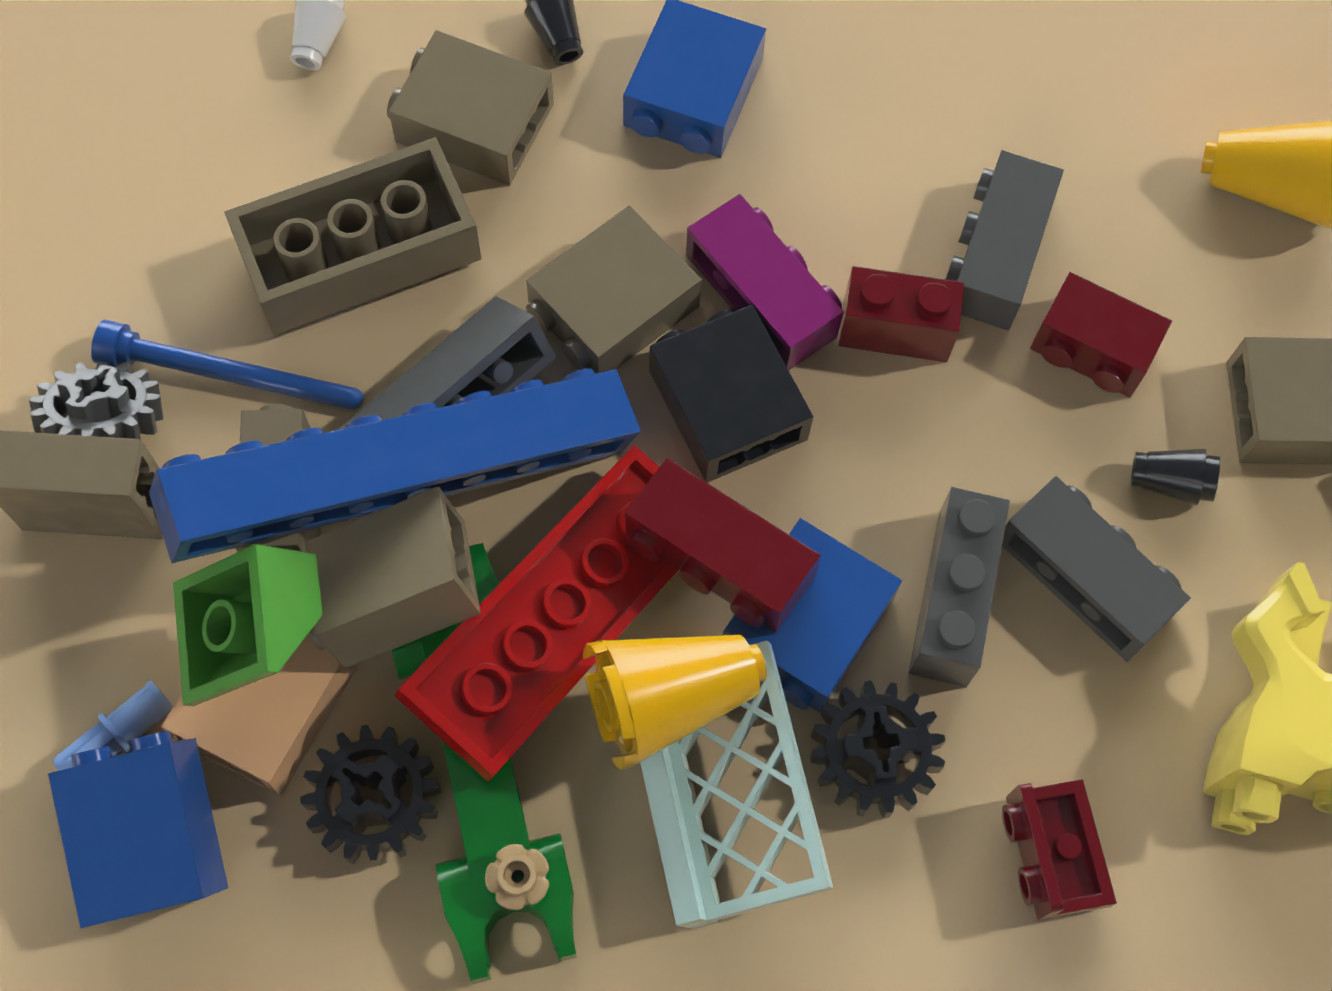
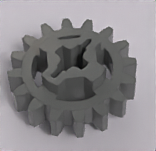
[29,361,164,439]

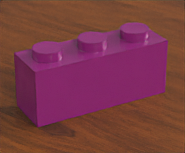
[686,194,844,370]

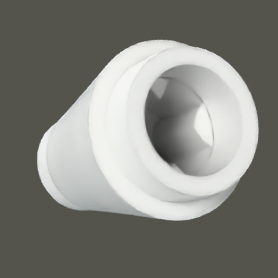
[290,0,347,71]

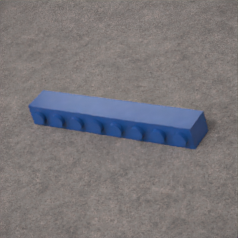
[149,368,641,564]

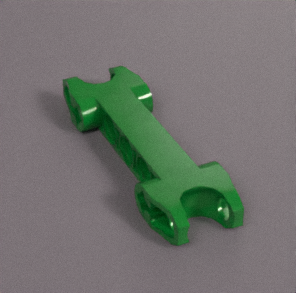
[392,543,577,984]

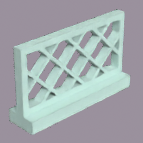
[640,640,834,929]

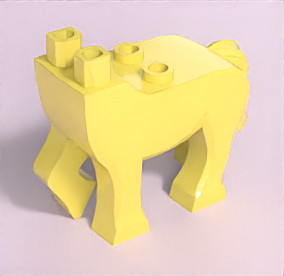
[1202,562,1332,835]

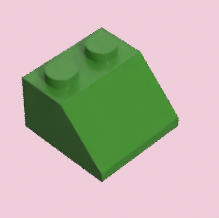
[173,544,323,707]

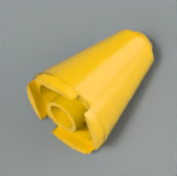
[1200,120,1332,229]
[583,635,767,770]

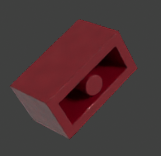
[838,266,964,362]
[1030,272,1172,398]

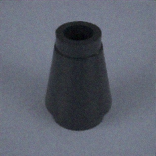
[524,0,583,65]
[1131,449,1220,505]

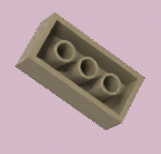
[224,137,482,335]

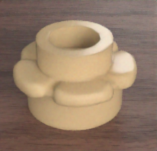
[485,844,549,910]

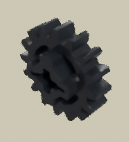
[810,681,946,818]
[300,725,441,865]

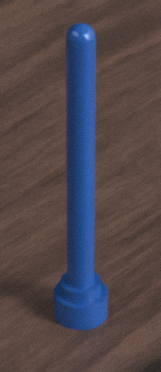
[91,319,364,410]

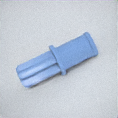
[53,680,173,771]

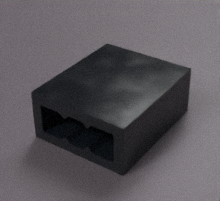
[649,304,814,483]

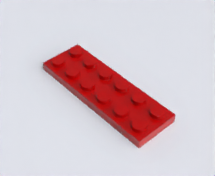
[394,444,678,782]

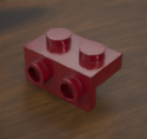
[1002,779,1117,921]

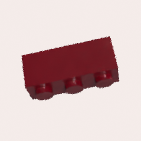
[625,458,821,633]

